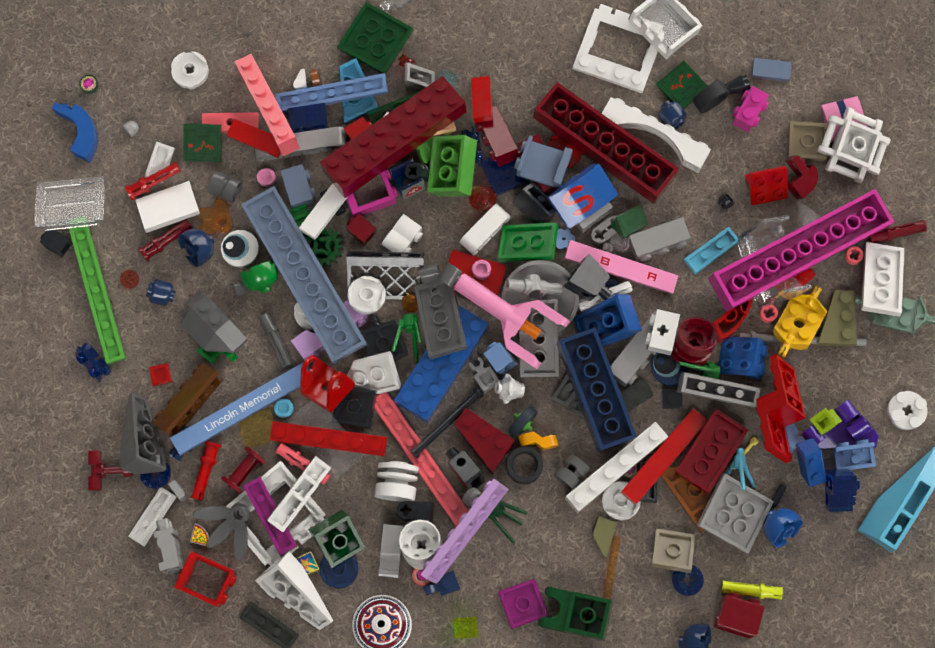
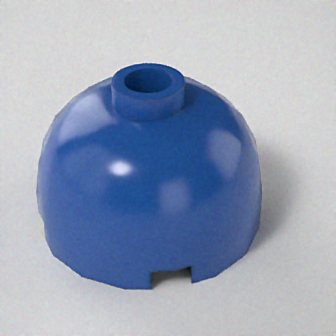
[764,508,803,548]

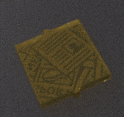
[239,409,274,448]

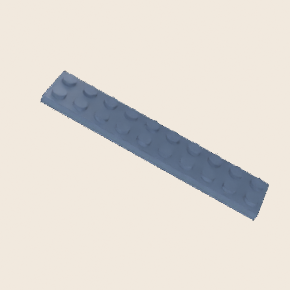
[241,186,367,364]

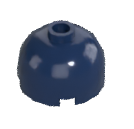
[178,228,214,267]
[679,624,711,648]

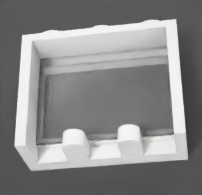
[629,0,703,60]

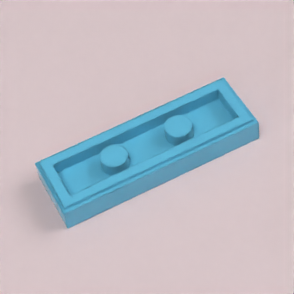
[683,227,740,275]

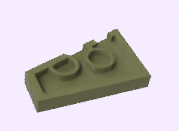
[817,290,857,347]

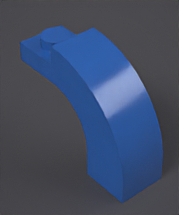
[51,102,98,163]

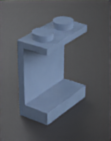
[514,135,573,189]

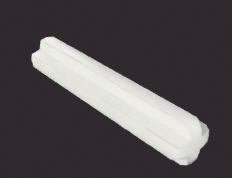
[578,281,632,311]

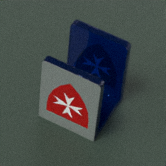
[391,159,425,200]

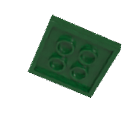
[337,2,414,75]

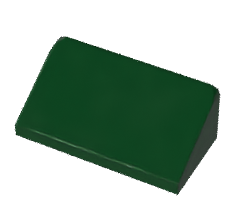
[610,204,648,239]

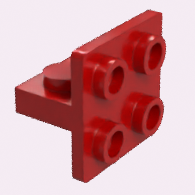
[745,166,788,205]

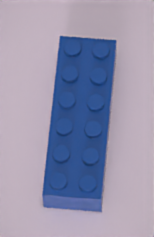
[394,305,489,424]

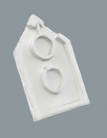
[347,351,401,394]

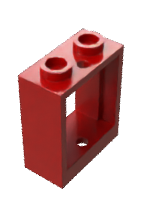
[174,551,237,608]

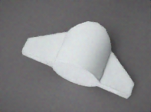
[293,69,307,90]

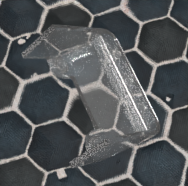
[738,215,811,307]

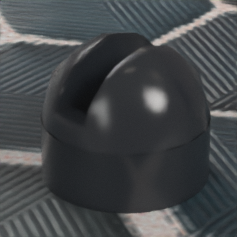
[718,192,735,209]

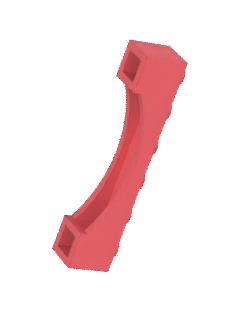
[234,54,300,156]

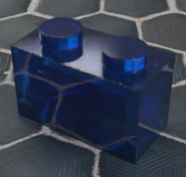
[288,103,329,133]

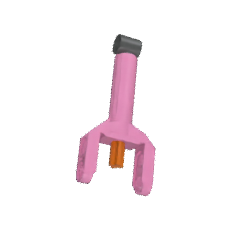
[438,262,570,369]

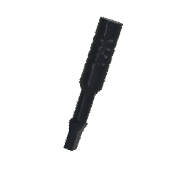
[763,484,787,524]

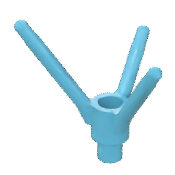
[725,448,756,491]

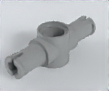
[504,274,562,300]

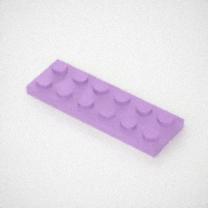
[421,479,509,584]

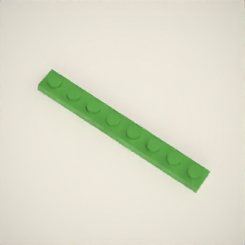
[67,217,126,365]

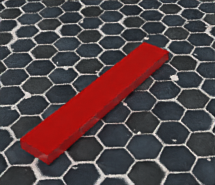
[620,408,708,506]

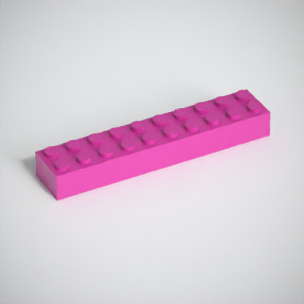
[708,189,894,312]

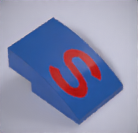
[548,163,619,229]

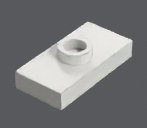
[144,141,175,183]

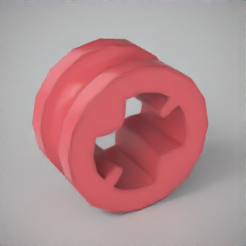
[845,246,864,265]
[759,304,778,323]

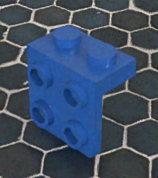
[718,337,768,381]

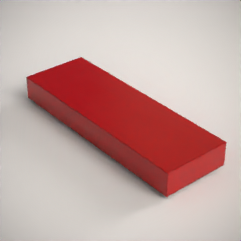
[471,76,493,123]
[227,118,281,158]

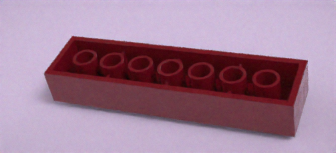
[320,76,467,198]
[533,82,679,204]

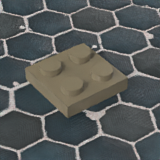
[788,121,828,161]
[651,528,695,573]

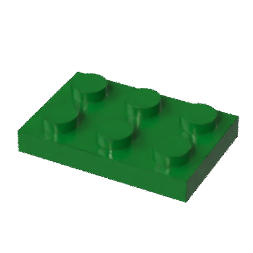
[497,222,559,262]

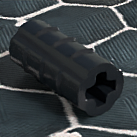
[405,163,430,182]

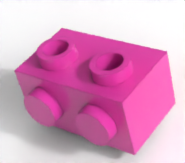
[732,86,769,133]

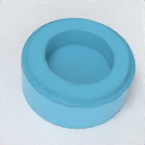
[274,399,294,419]

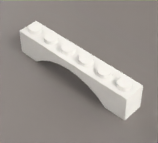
[602,97,711,173]
[565,422,668,514]

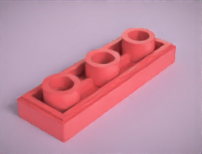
[202,112,259,133]

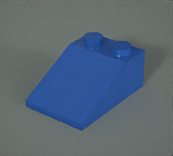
[573,294,642,347]

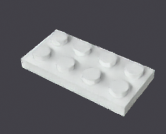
[861,242,904,317]

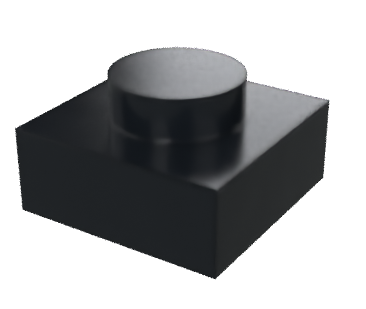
[662,389,683,409]

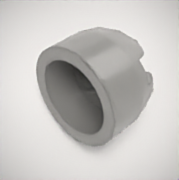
[123,121,139,138]

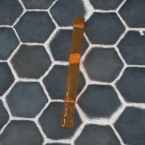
[603,536,621,600]

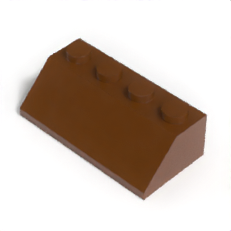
[154,363,223,437]

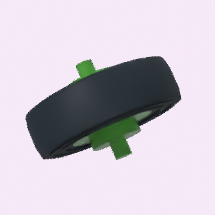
[508,406,538,438]

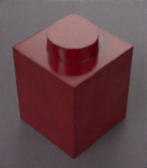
[346,214,377,246]

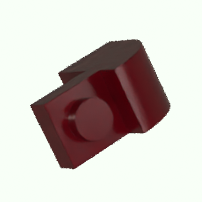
[785,155,818,199]

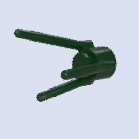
[488,500,528,543]

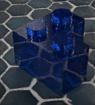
[825,469,860,512]

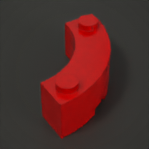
[712,298,753,344]

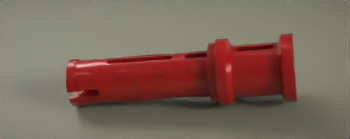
[125,161,181,201]
[190,441,222,501]

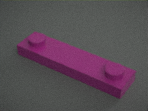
[243,477,297,556]

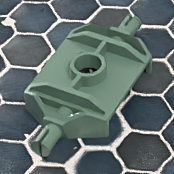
[855,295,935,334]

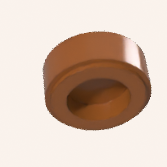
[310,69,322,87]

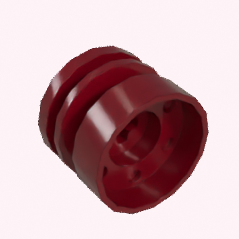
[671,317,718,369]

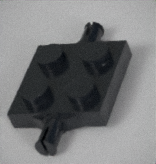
[360,312,408,363]

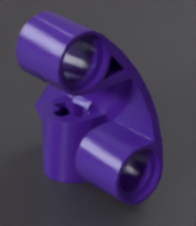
[801,399,879,448]

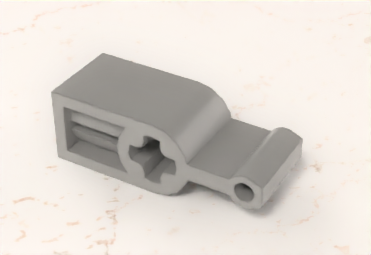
[378,524,404,578]

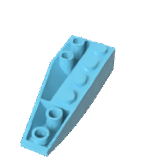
[857,446,935,553]

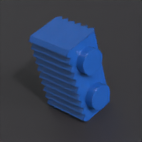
[795,438,826,487]

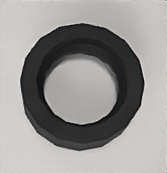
[692,80,729,114]
[506,446,543,484]

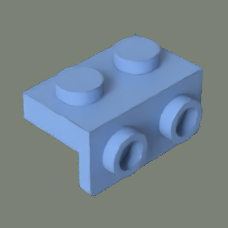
[832,439,876,472]

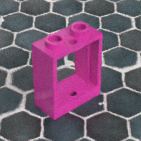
[346,169,398,217]

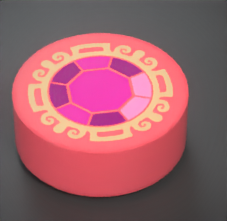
[412,568,430,586]

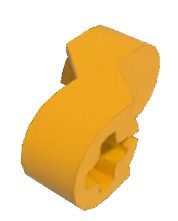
[518,431,559,451]

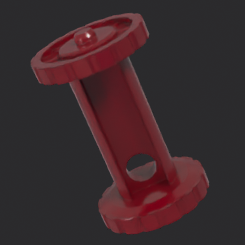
[221,446,266,494]

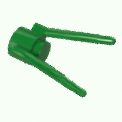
[392,314,422,363]
[679,361,720,379]

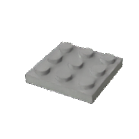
[696,473,774,554]

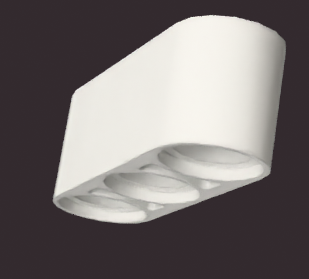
[459,204,511,256]

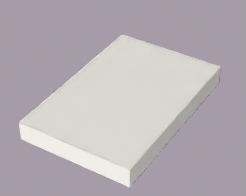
[136,181,200,233]

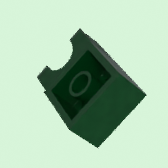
[537,587,613,642]

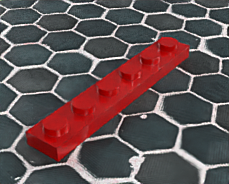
[270,421,388,457]

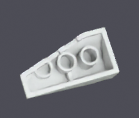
[255,552,333,630]

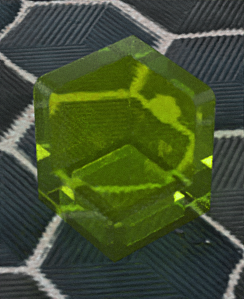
[453,616,478,639]

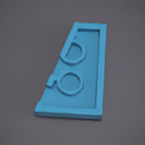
[339,58,378,124]

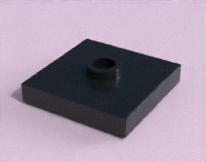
[332,387,377,429]

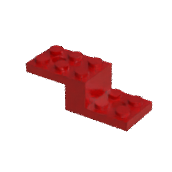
[756,354,806,464]

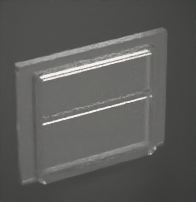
[34,176,105,231]

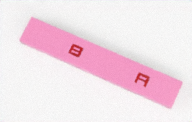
[564,240,678,294]

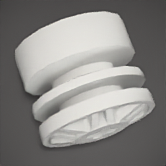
[374,461,419,502]
[399,520,443,569]

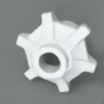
[495,373,525,404]

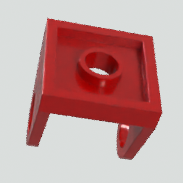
[300,355,355,413]

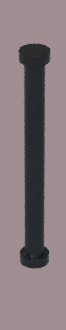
[409,387,484,459]

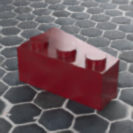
[455,408,514,475]

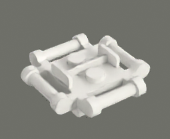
[817,107,891,183]

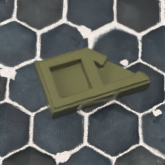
[592,516,617,557]

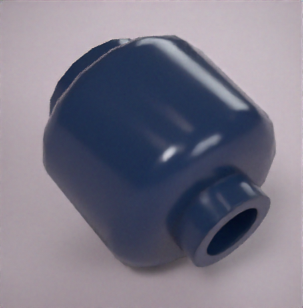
[659,101,686,129]
[146,279,176,306]

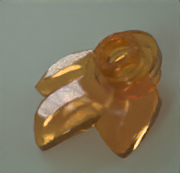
[199,198,232,234]

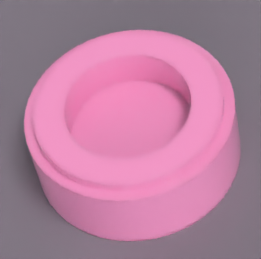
[257,168,276,187]
[472,260,491,280]

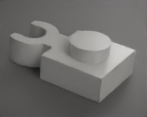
[469,357,500,393]

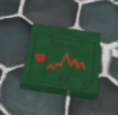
[656,61,708,109]
[183,123,222,162]

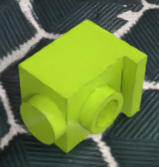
[810,408,842,435]

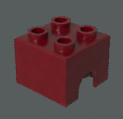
[713,592,765,639]

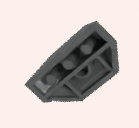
[181,290,248,353]

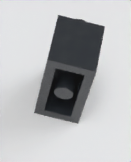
[512,182,556,224]

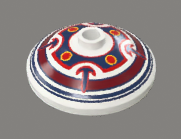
[352,595,412,648]

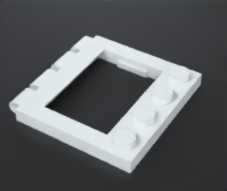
[572,4,665,93]
[226,461,326,566]

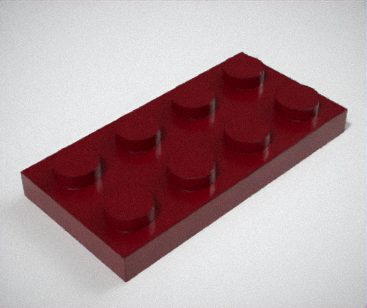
[675,409,748,495]

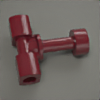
[88,451,133,491]

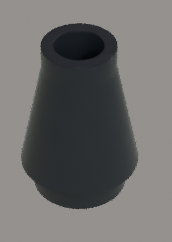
[724,75,751,95]

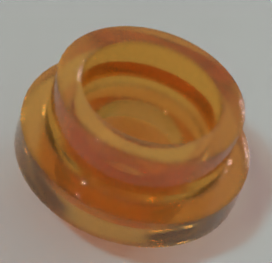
[402,295,418,313]

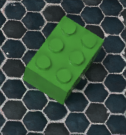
[427,135,477,197]

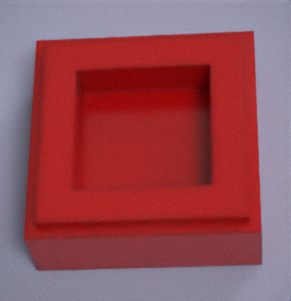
[149,363,172,387]

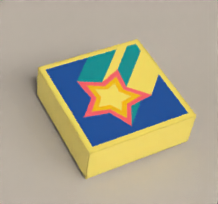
[296,551,319,575]

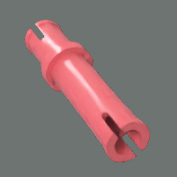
[275,443,331,485]

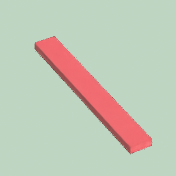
[374,392,469,527]

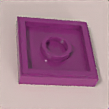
[498,578,549,629]

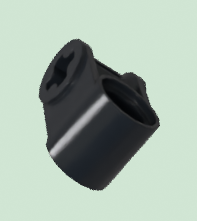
[397,501,434,523]

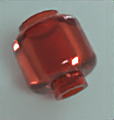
[469,186,497,211]

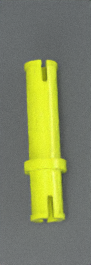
[722,581,783,600]

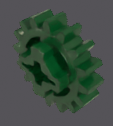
[304,227,344,268]

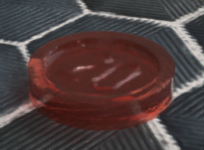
[120,270,140,289]

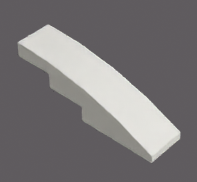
[267,456,331,532]

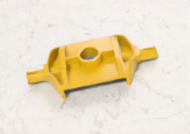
[773,286,827,357]

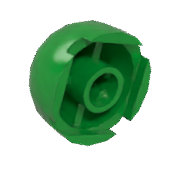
[239,260,278,294]

